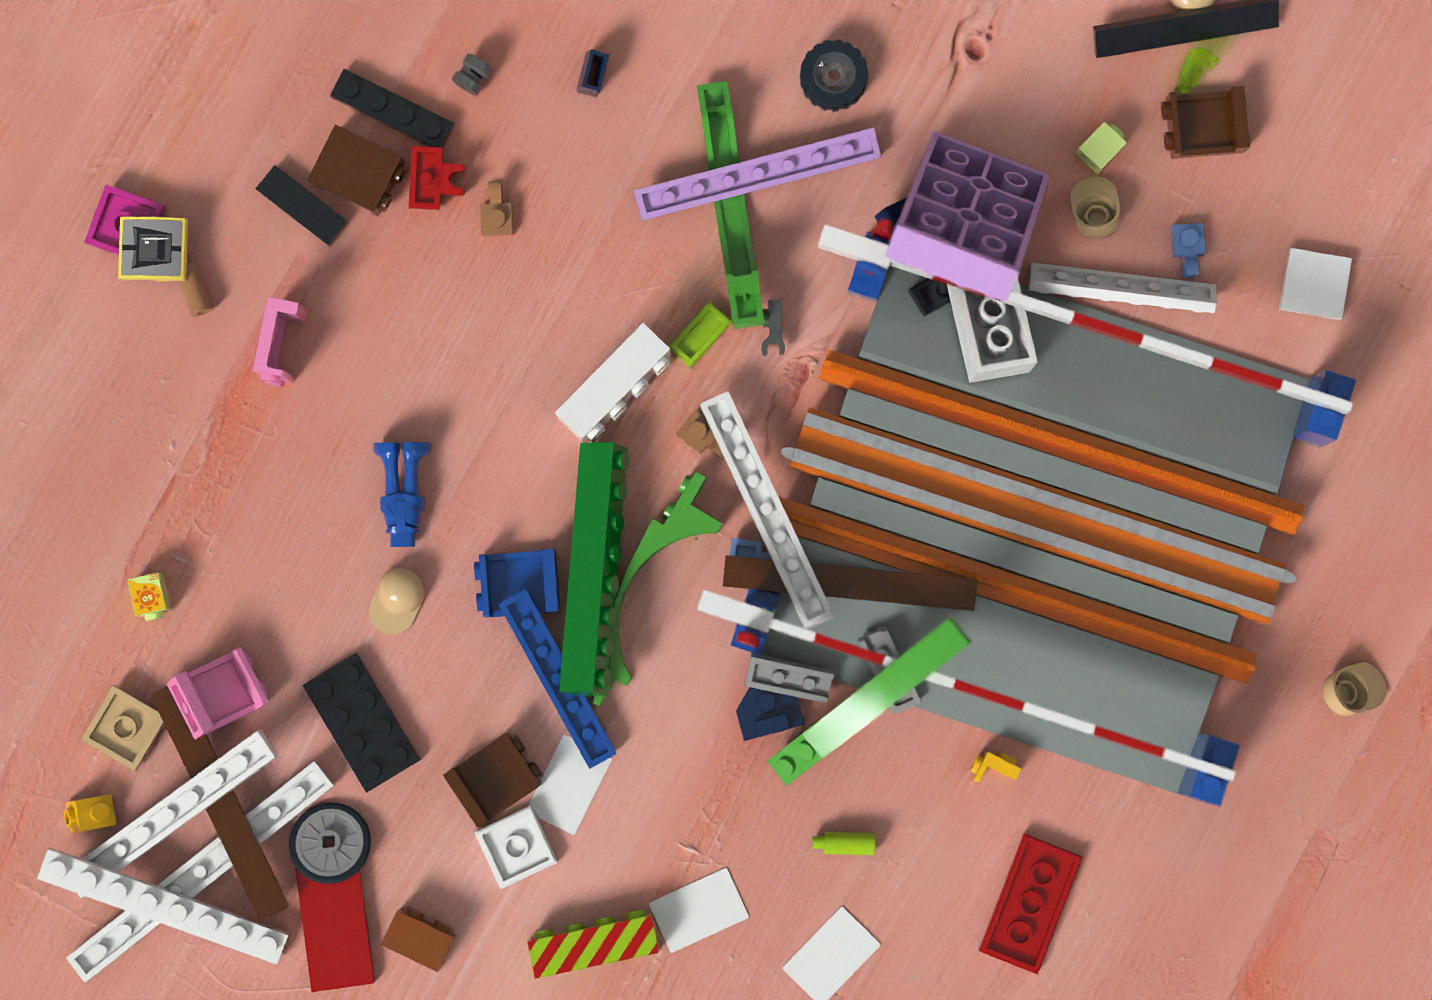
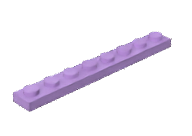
[634,127,881,220]

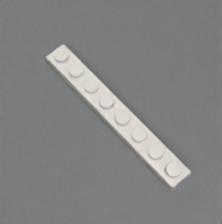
[700,391,834,630]
[77,730,279,898]
[37,847,289,965]

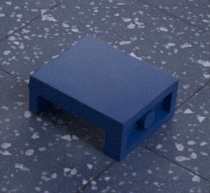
[474,549,560,618]

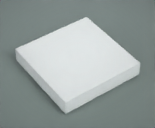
[1279,248,1352,320]
[474,805,558,889]

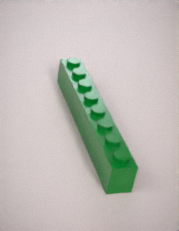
[559,442,629,696]

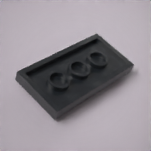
[302,653,421,793]

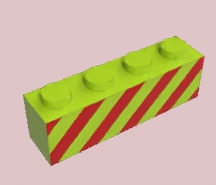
[527,909,660,979]

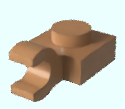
[480,181,513,236]
[676,410,725,461]

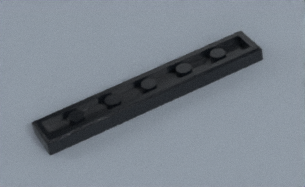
[1093,0,1279,58]

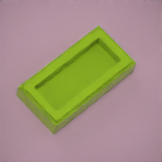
[669,301,732,369]

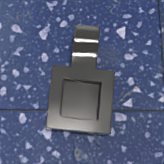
[761,300,785,356]

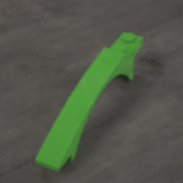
[697,81,765,329]
[593,471,723,706]
[767,616,972,786]

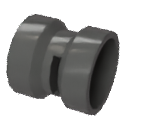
[451,53,494,96]

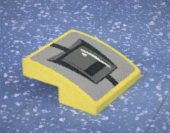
[118,217,188,282]

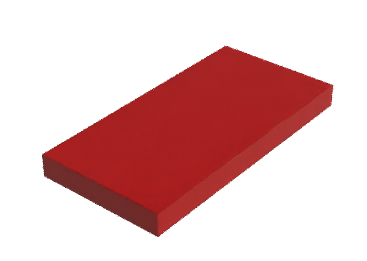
[978,833,1083,975]
[295,867,375,992]

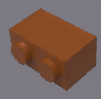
[381,906,457,972]

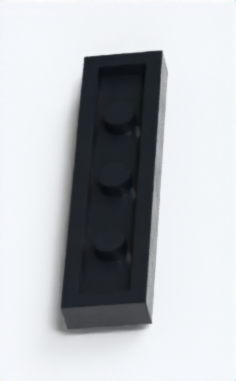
[330,69,455,148]

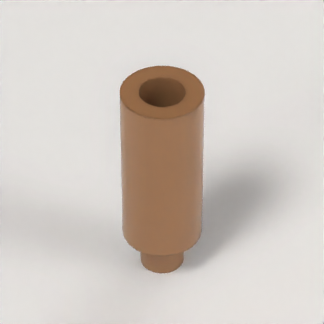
[180,253,213,317]

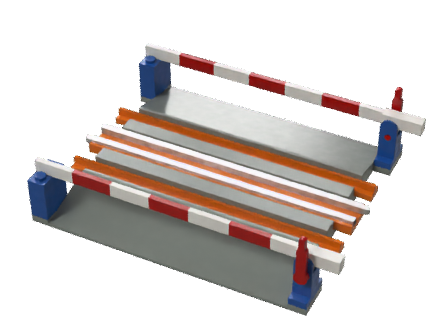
[697,219,1356,807]

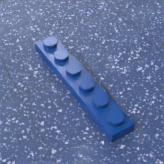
[498,589,617,769]

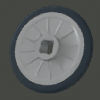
[289,803,371,884]

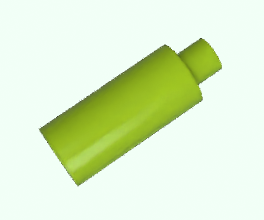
[812,831,875,856]

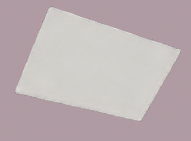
[528,735,612,835]
[649,868,749,953]
[782,907,881,1000]

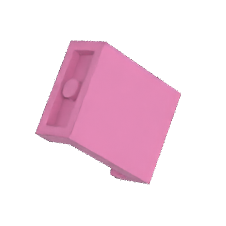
[252,297,308,387]
[167,647,268,740]

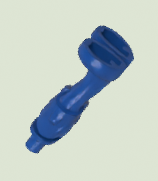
[373,442,432,547]

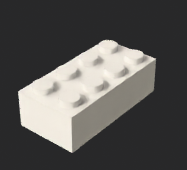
[947,276,1037,383]
[555,323,672,443]

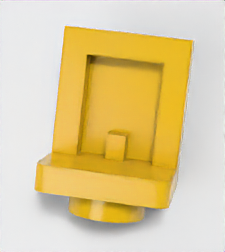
[970,751,1022,783]
[64,794,117,833]

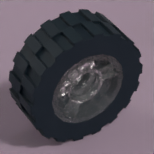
[800,39,868,112]

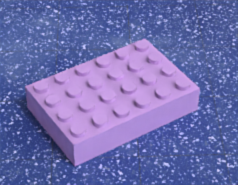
[885,131,1050,302]

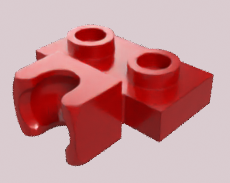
[409,146,466,210]

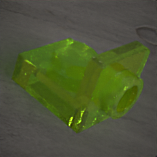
[1175,47,1220,94]

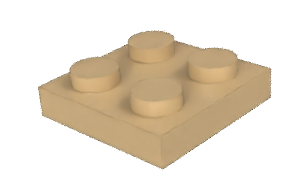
[81,685,164,771]

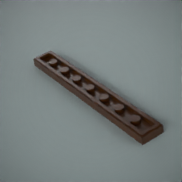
[723,555,977,611]
[151,686,290,922]

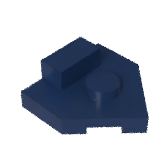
[736,687,805,741]

